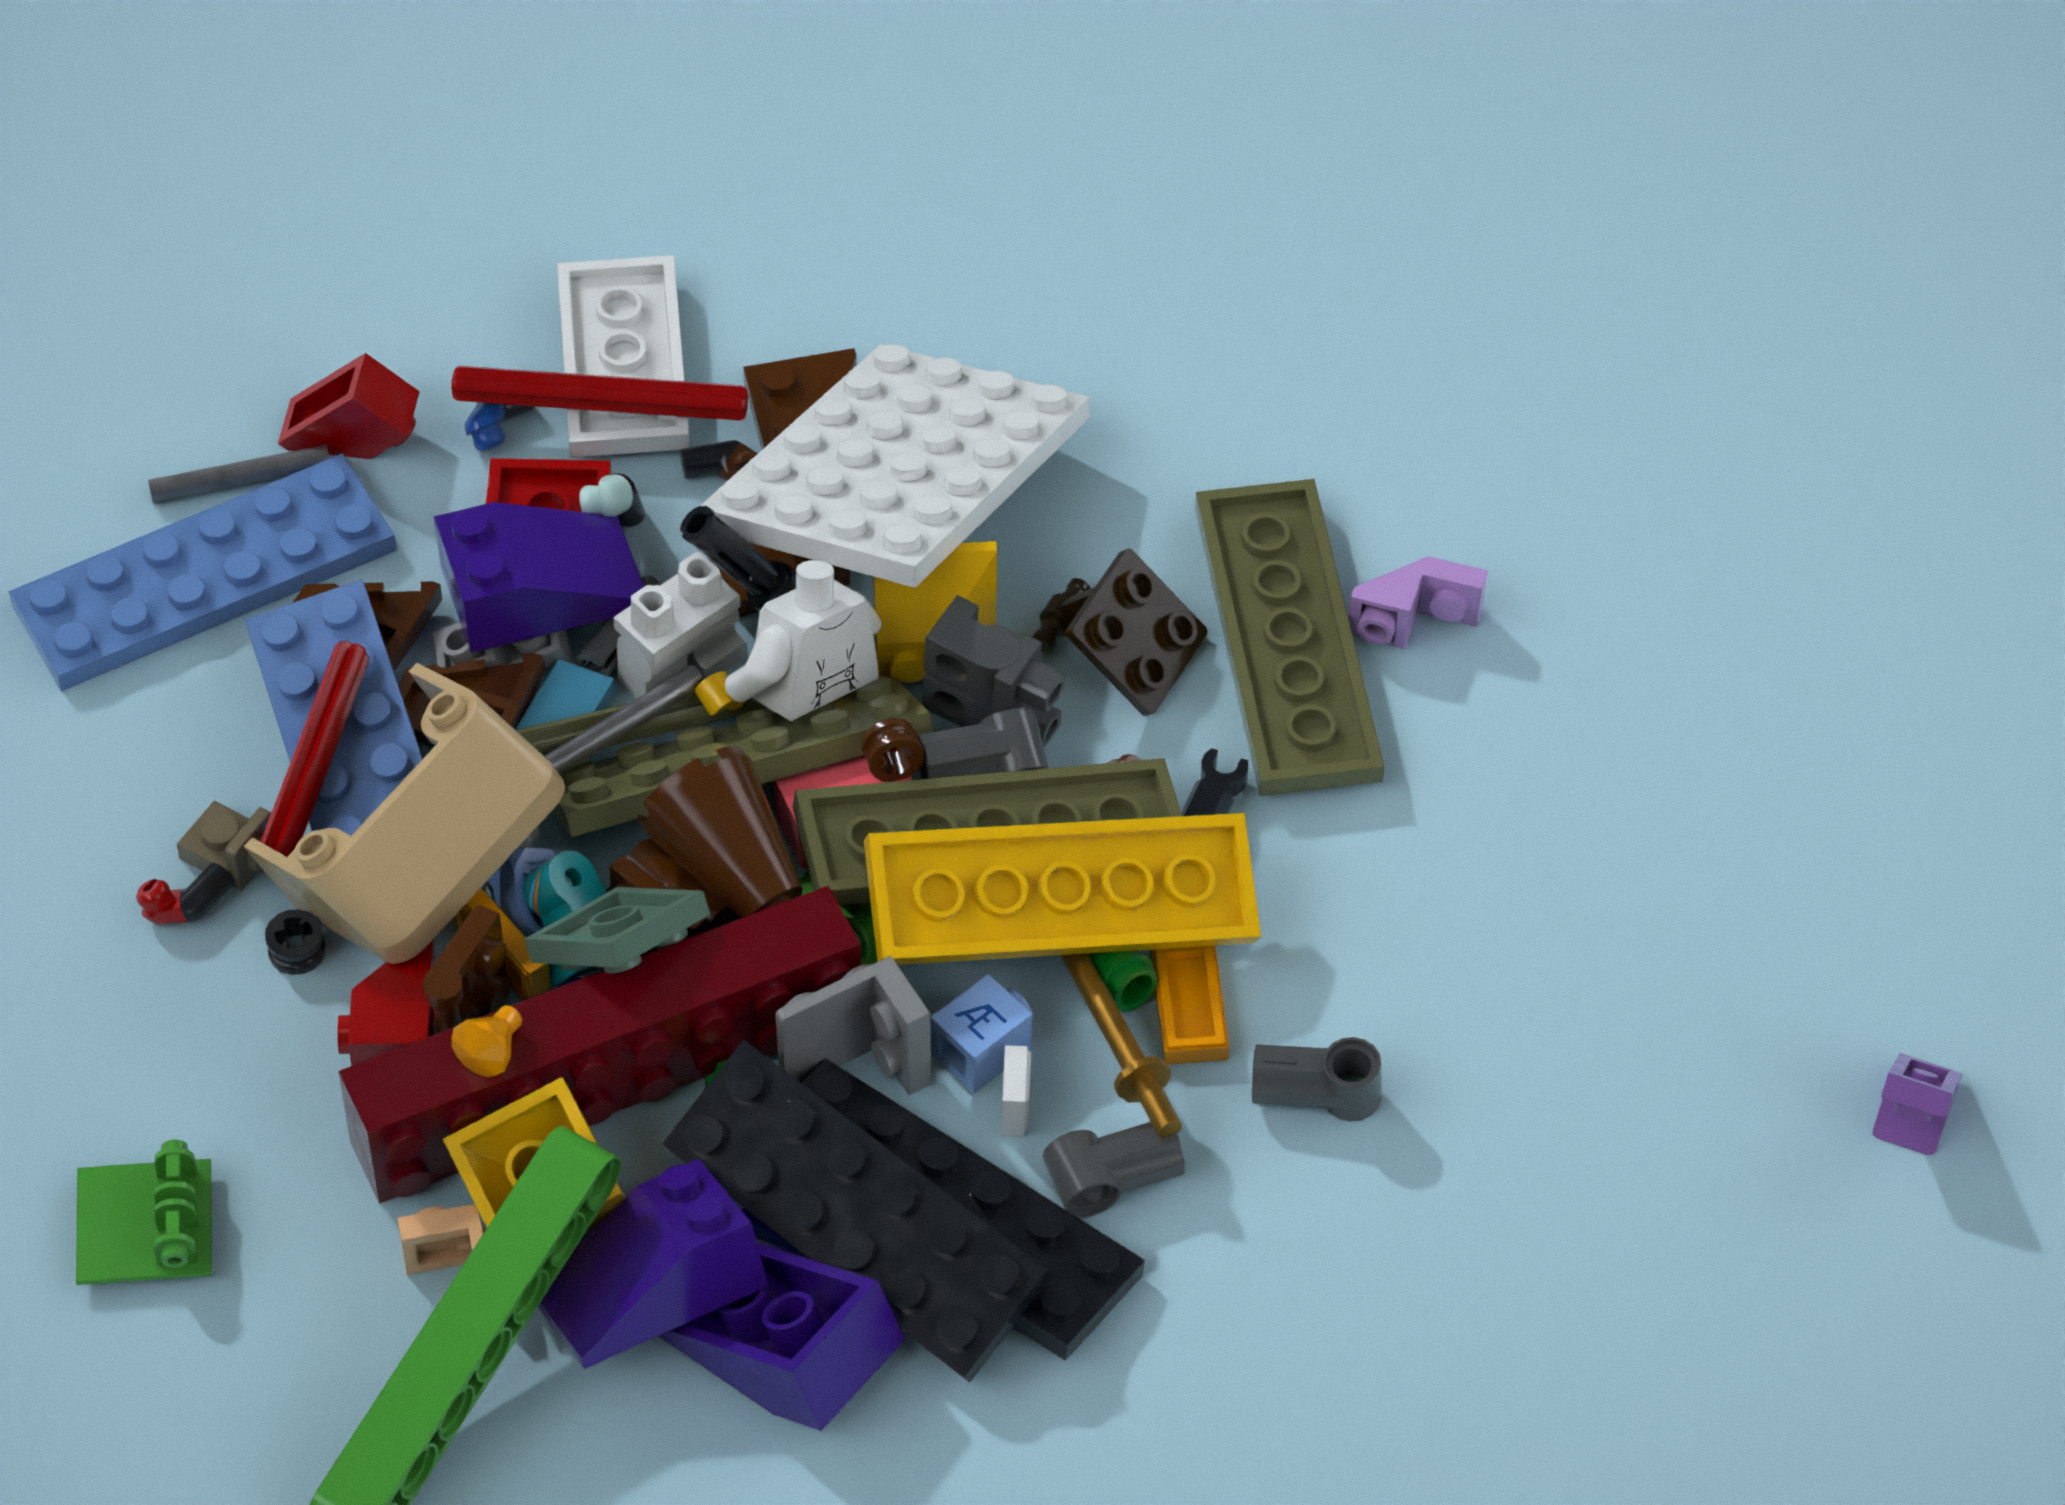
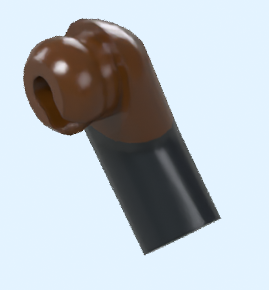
[680,440,758,481]

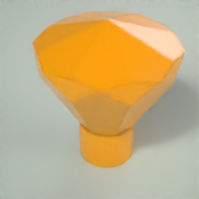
[452,1005,522,1078]

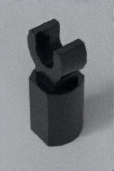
[1181,748,1248,816]

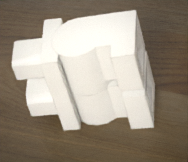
[613,552,748,699]

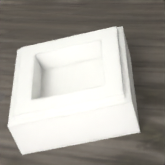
[1002,1045,1031,1137]

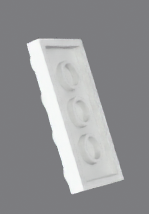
[557,255,690,458]

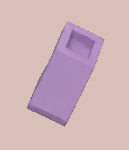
[1348,556,1488,649]

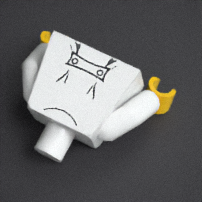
[695,560,882,721]

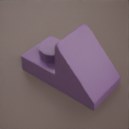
[1873,1053,1963,1155]

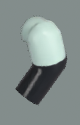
[579,473,645,527]

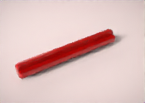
[260,641,369,857]

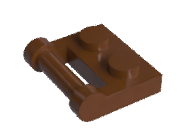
[423,903,511,1034]

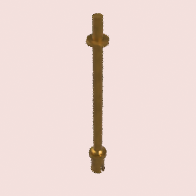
[1060,954,1182,1138]

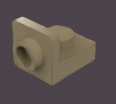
[176,800,271,891]

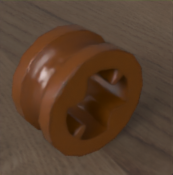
[861,718,924,782]

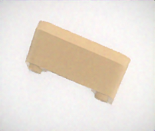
[244,663,565,964]

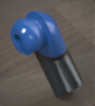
[464,403,535,452]

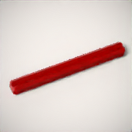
[451,366,748,421]

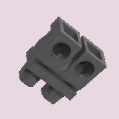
[922,595,1065,747]

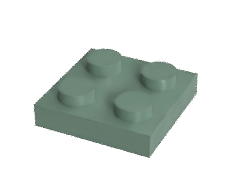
[524,887,710,973]

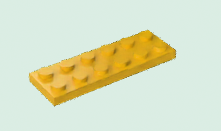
[864,813,1261,965]

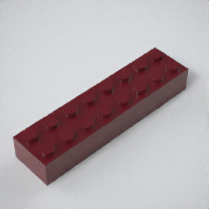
[338,886,861,1204]

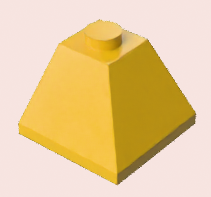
[873,541,997,683]
[443,1077,626,1232]

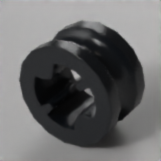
[265,909,325,975]

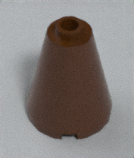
[637,746,803,918]

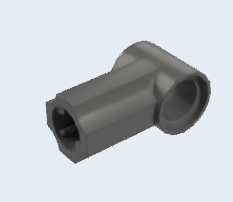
[918,707,1049,779]
[1252,1037,1381,1121]
[1042,1122,1185,1219]

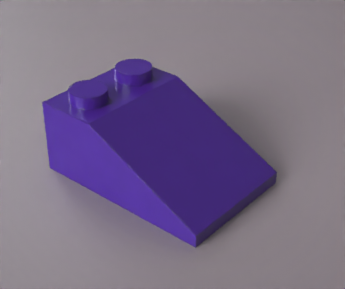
[434,502,644,653]
[538,1158,768,1369]
[659,1243,905,1431]

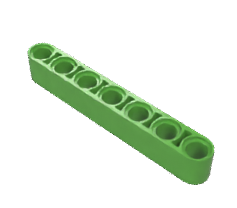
[310,1125,622,1505]

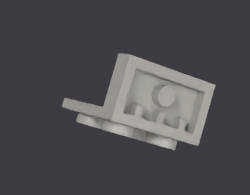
[775,956,931,1095]

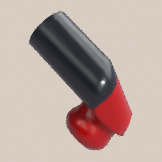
[136,863,234,925]

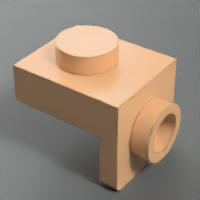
[397,1204,487,1275]

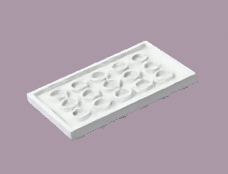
[700,344,1090,588]

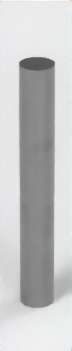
[148,445,330,503]
[544,665,704,775]

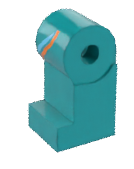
[523,850,607,987]

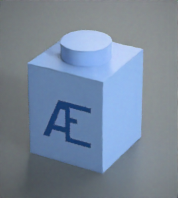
[930,974,1033,1093]

